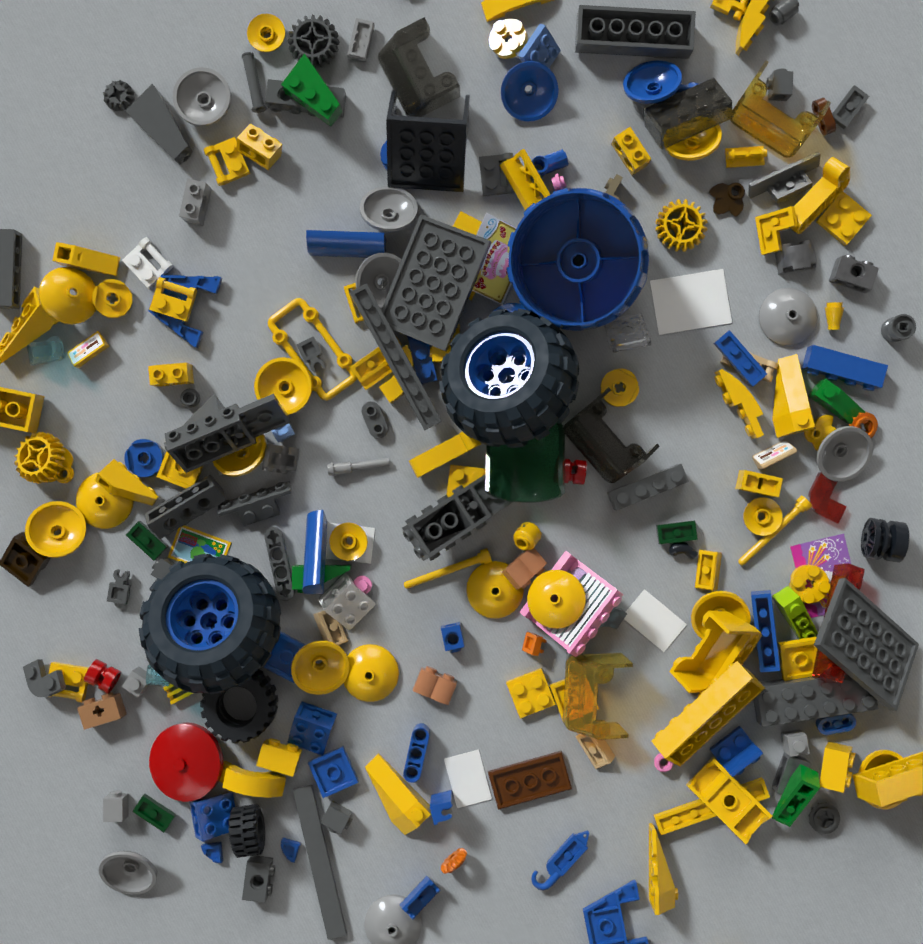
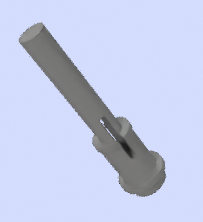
[327,458,390,477]

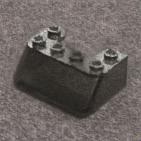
[378,17,460,117]

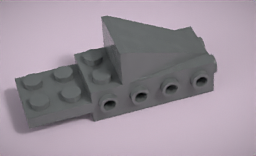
[164,394,291,473]
[402,466,519,561]

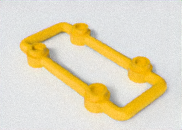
[268,298,357,401]

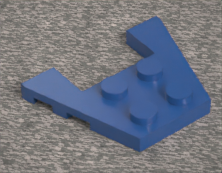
[148,275,223,348]
[583,880,649,944]

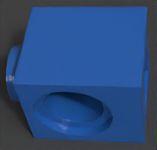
[441,622,465,653]

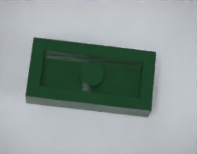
[656,520,698,544]
[126,521,168,561]
[132,794,176,833]

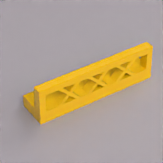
[499,149,551,210]

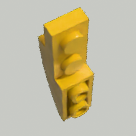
[735,0,774,56]
[714,369,764,439]

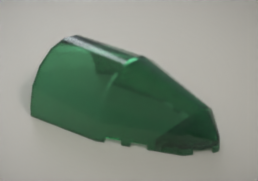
[485,423,566,503]

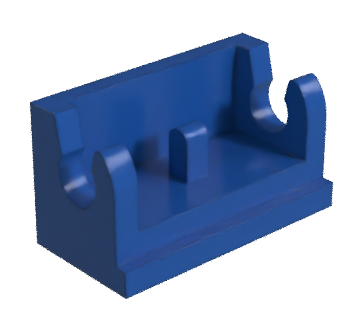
[430,790,453,825]
[399,876,441,920]

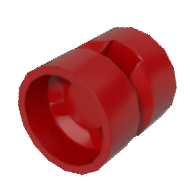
[557,458,587,485]
[84,659,121,693]

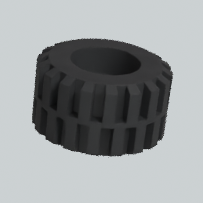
[229,804,265,858]

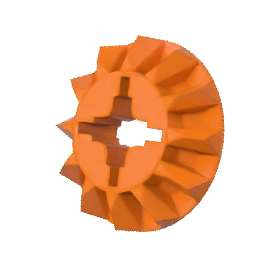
[849,412,878,438]
[441,848,467,874]

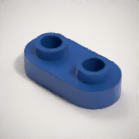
[816,713,856,735]

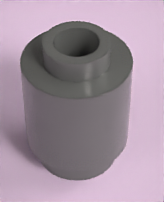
[769,0,799,26]

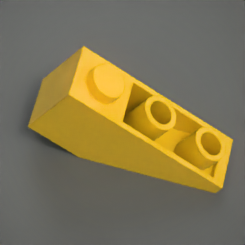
[52,242,120,276]
[95,459,158,506]

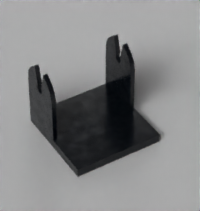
[386,90,470,192]

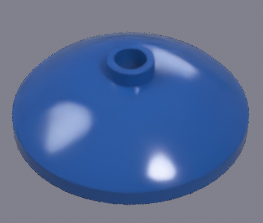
[623,60,682,104]
[501,61,559,121]

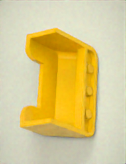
[669,611,762,693]

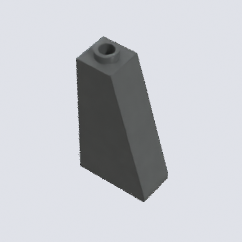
[125,84,193,165]

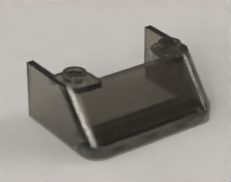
[563,387,660,483]

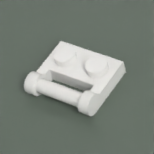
[122,237,173,289]

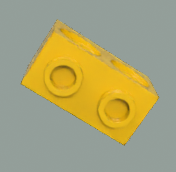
[611,127,651,175]
[148,362,194,387]
[735,470,783,497]

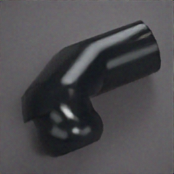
[668,542,698,560]

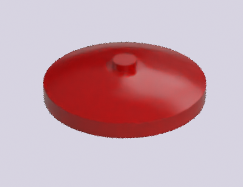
[149,722,223,802]

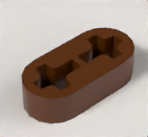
[812,98,836,136]

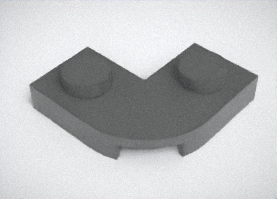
[23,659,66,697]

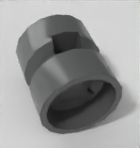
[881,314,916,343]

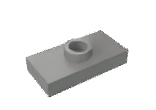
[347,18,375,62]

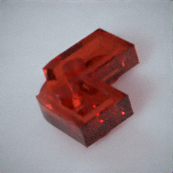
[808,472,847,524]

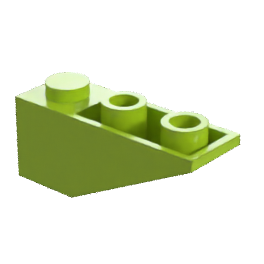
[772,586,818,639]

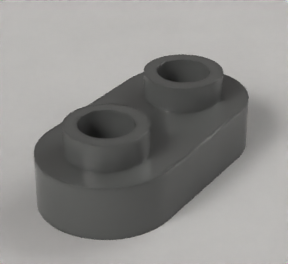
[361,401,388,438]

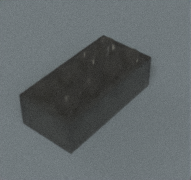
[643,78,732,150]

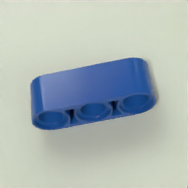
[403,723,430,783]

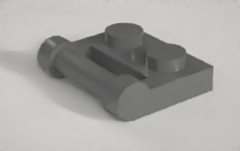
[479,152,515,196]

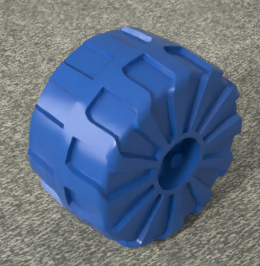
[506,188,649,331]

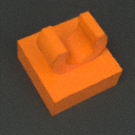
[522,632,547,656]

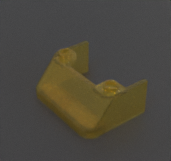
[730,60,831,158]
[563,653,633,740]

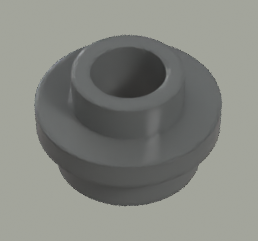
[180,388,200,408]

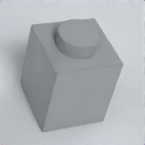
[122,667,155,697]
[781,729,810,757]
[103,790,129,822]

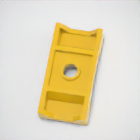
[686,757,772,844]

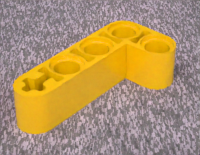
[790,157,850,234]
[408,431,482,478]

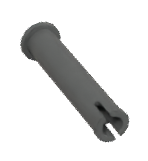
[241,52,267,113]

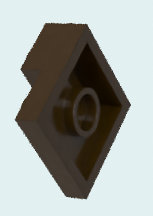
[0,532,51,587]

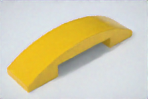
[481,0,554,22]

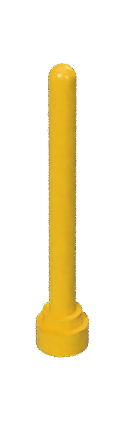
[738,495,812,565]
[404,548,492,589]

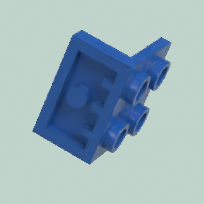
[287,701,337,755]
[710,726,763,777]
[189,792,235,842]

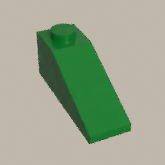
[808,379,865,425]
[292,565,352,593]
[772,764,820,827]

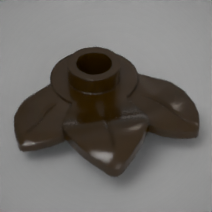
[709,182,745,217]

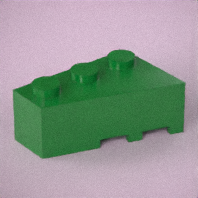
[281,53,342,127]

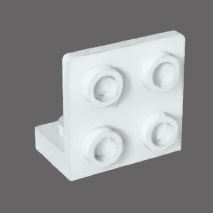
[318,573,376,630]

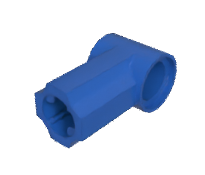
[532,149,569,178]

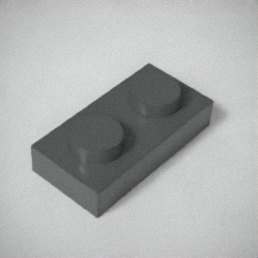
[832,85,870,129]

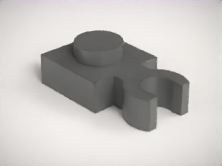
[297,336,326,373]
[107,569,131,604]

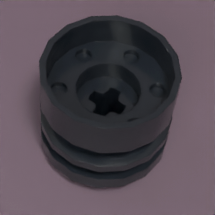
[861,518,910,563]

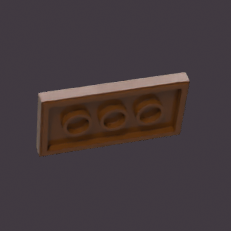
[488,751,572,810]

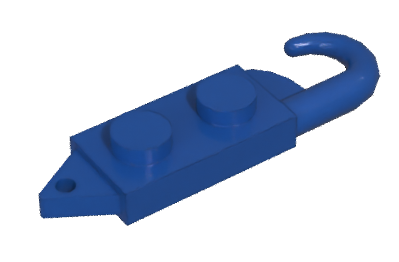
[531,830,589,890]

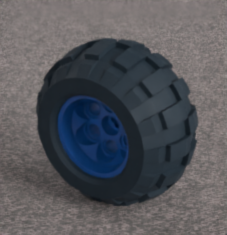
[439,309,580,448]
[139,554,281,694]

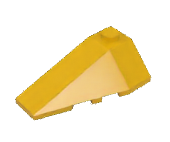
[0,286,58,364]
[772,354,816,438]
[365,753,431,835]
[649,823,678,915]

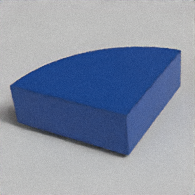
[281,837,301,863]
[201,842,223,863]

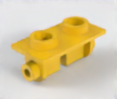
[725,146,767,168]

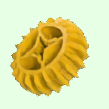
[655,199,708,252]
[14,432,66,484]

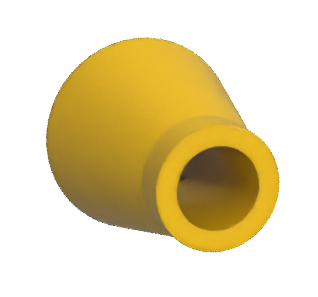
[824,302,844,330]

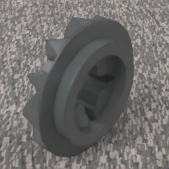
[103,80,134,111]
[808,802,840,834]

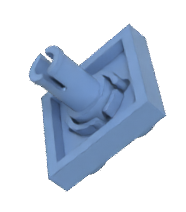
[518,24,561,68]

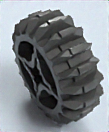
[287,14,340,68]

